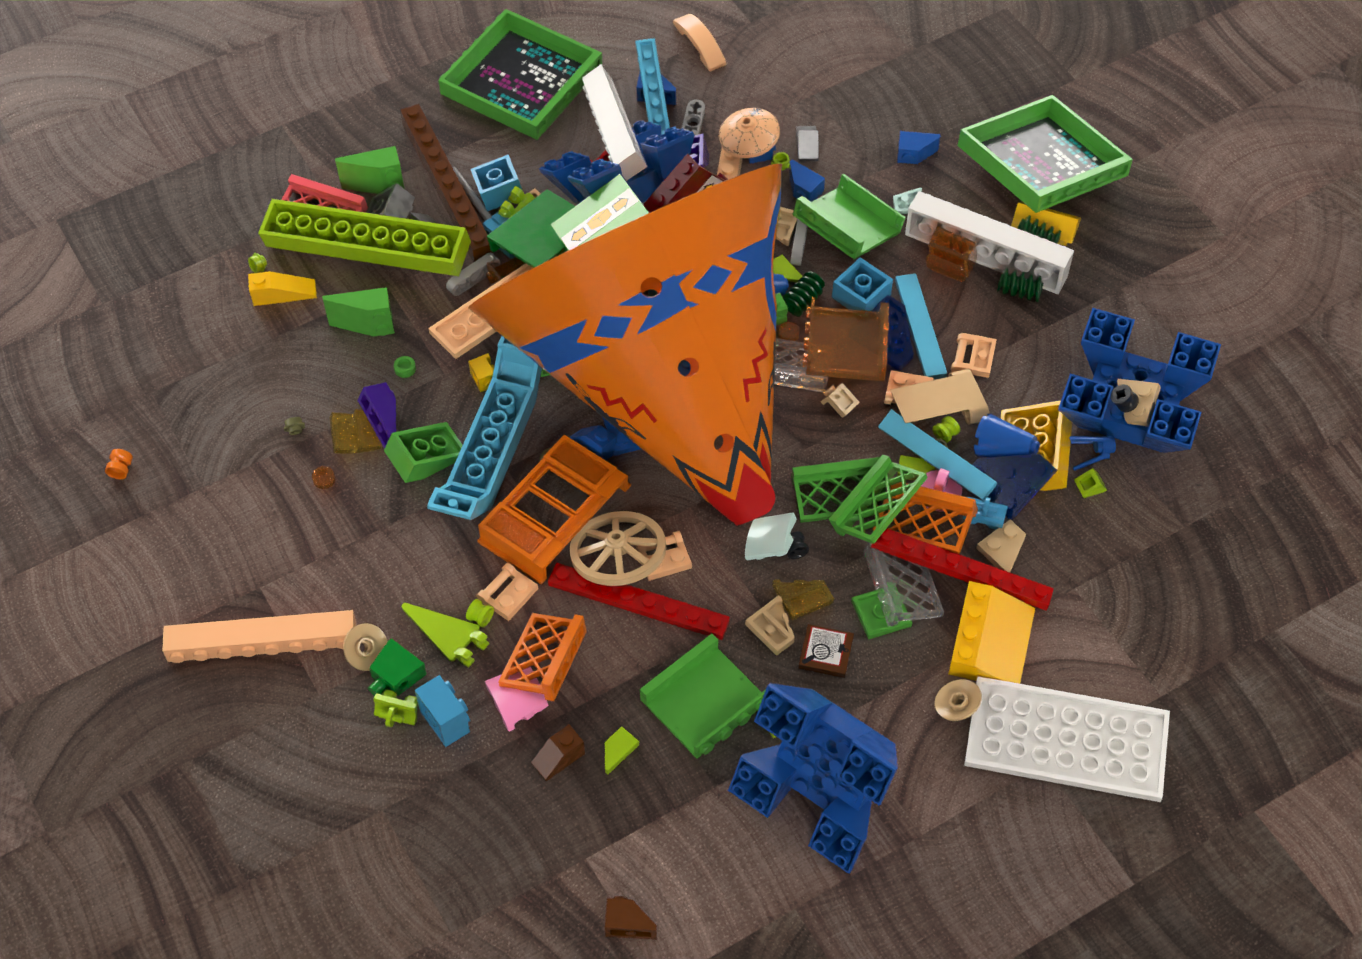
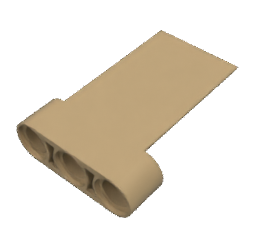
[890,369,989,425]

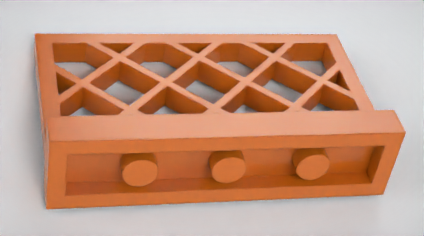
[873,482,978,554]
[498,613,587,701]

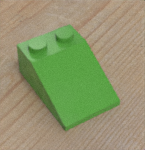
[335,146,404,194]
[323,287,395,336]
[384,422,463,483]

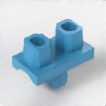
[962,497,1008,530]

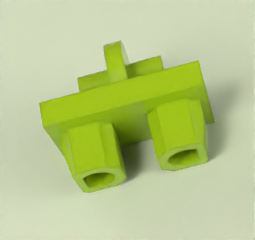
[374,689,418,728]

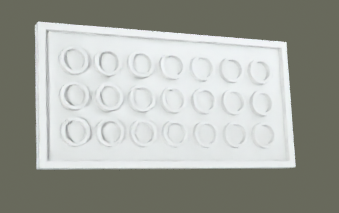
[964,676,1170,802]

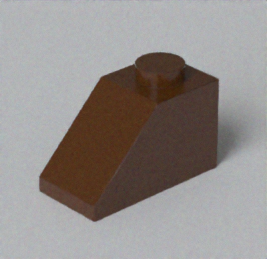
[531,724,585,781]
[605,896,657,940]

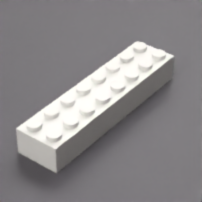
[905,191,1074,294]

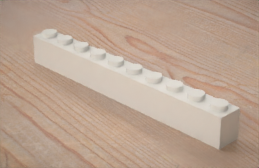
[582,65,647,181]

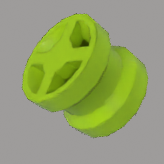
[932,416,961,443]
[466,599,494,628]

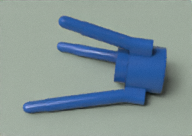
[1069,436,1116,471]

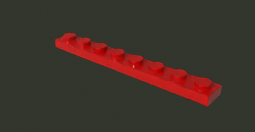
[871,528,1054,611]
[548,562,730,640]

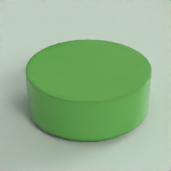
[394,356,416,378]

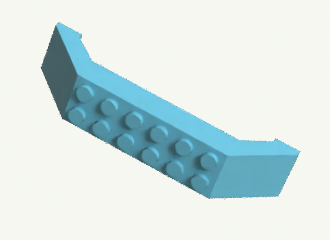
[427,336,542,520]

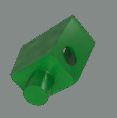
[368,638,427,696]

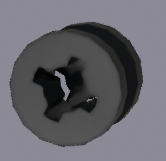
[1111,384,1139,413]
[787,531,809,559]

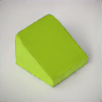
[1074,468,1107,498]

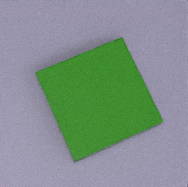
[851,585,912,640]

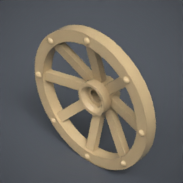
[570,511,666,586]

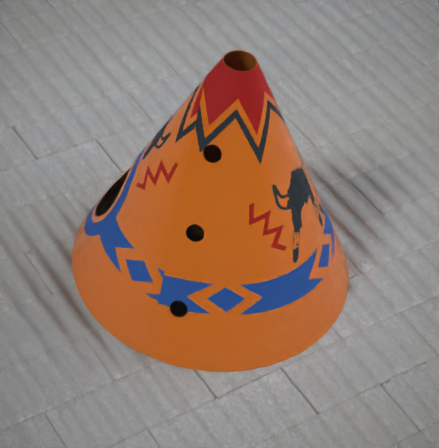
[468,163,782,526]

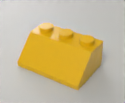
[1011,201,1081,246]

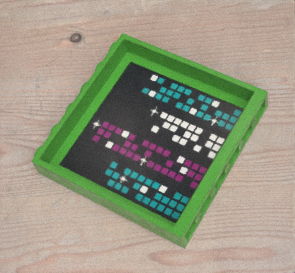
[439,9,602,140]
[958,95,1133,213]

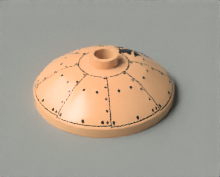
[719,108,780,158]

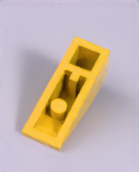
[248,271,317,306]

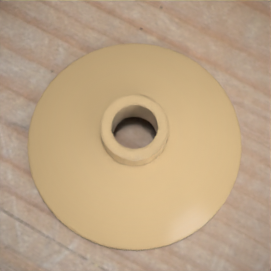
[343,623,387,671]
[935,679,982,721]

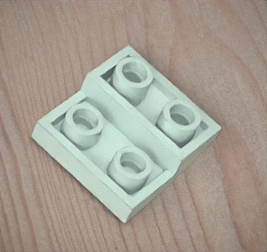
[745,512,797,560]

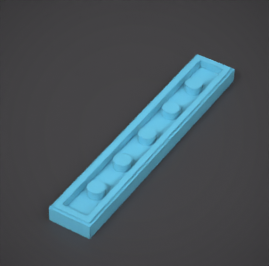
[635,38,670,135]
[895,273,947,380]
[878,409,997,501]

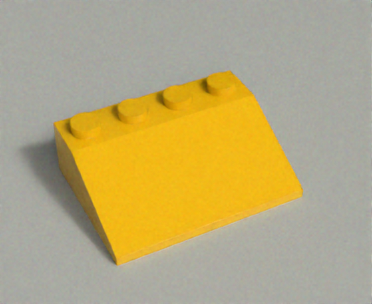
[994,401,1072,491]
[949,581,1035,684]

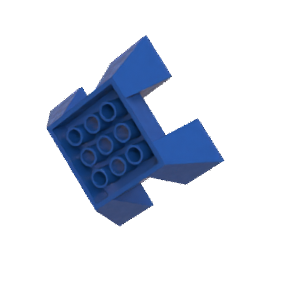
[539,120,694,205]
[1058,307,1221,453]
[728,683,898,874]

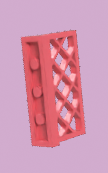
[281,174,368,213]

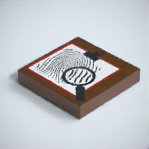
[798,624,854,678]

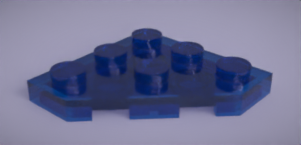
[849,295,914,371]
[972,454,1058,520]

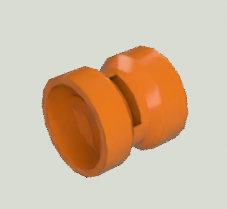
[105,449,133,480]

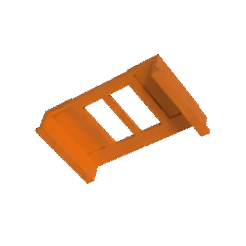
[477,435,631,585]

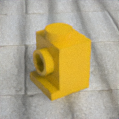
[468,353,494,392]

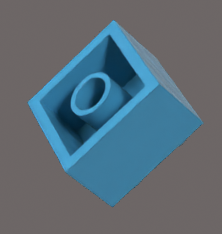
[471,155,524,212]
[832,258,893,320]
[415,675,470,747]

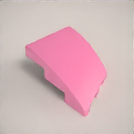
[485,667,549,731]

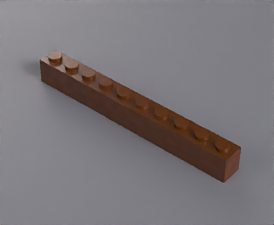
[400,104,493,263]

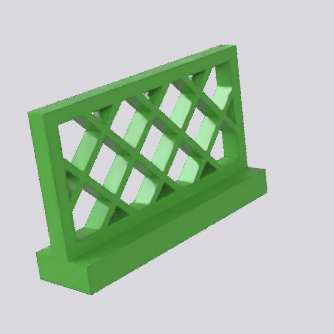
[829,454,928,544]
[791,457,889,523]

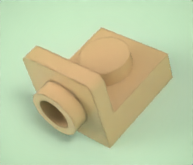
[821,383,860,418]

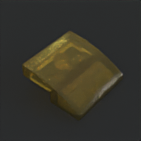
[329,409,381,454]

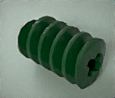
[1017,215,1061,244]
[997,267,1044,303]
[783,271,825,317]

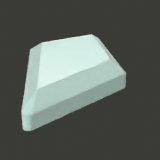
[893,188,922,214]

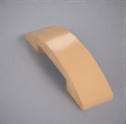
[673,14,726,72]

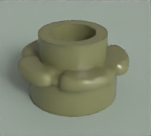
[284,417,305,435]

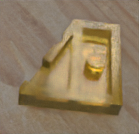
[772,579,834,620]

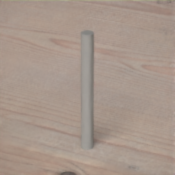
[452,167,492,221]

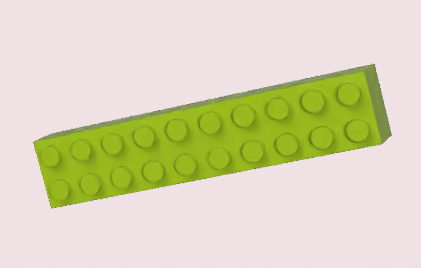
[258,199,471,277]

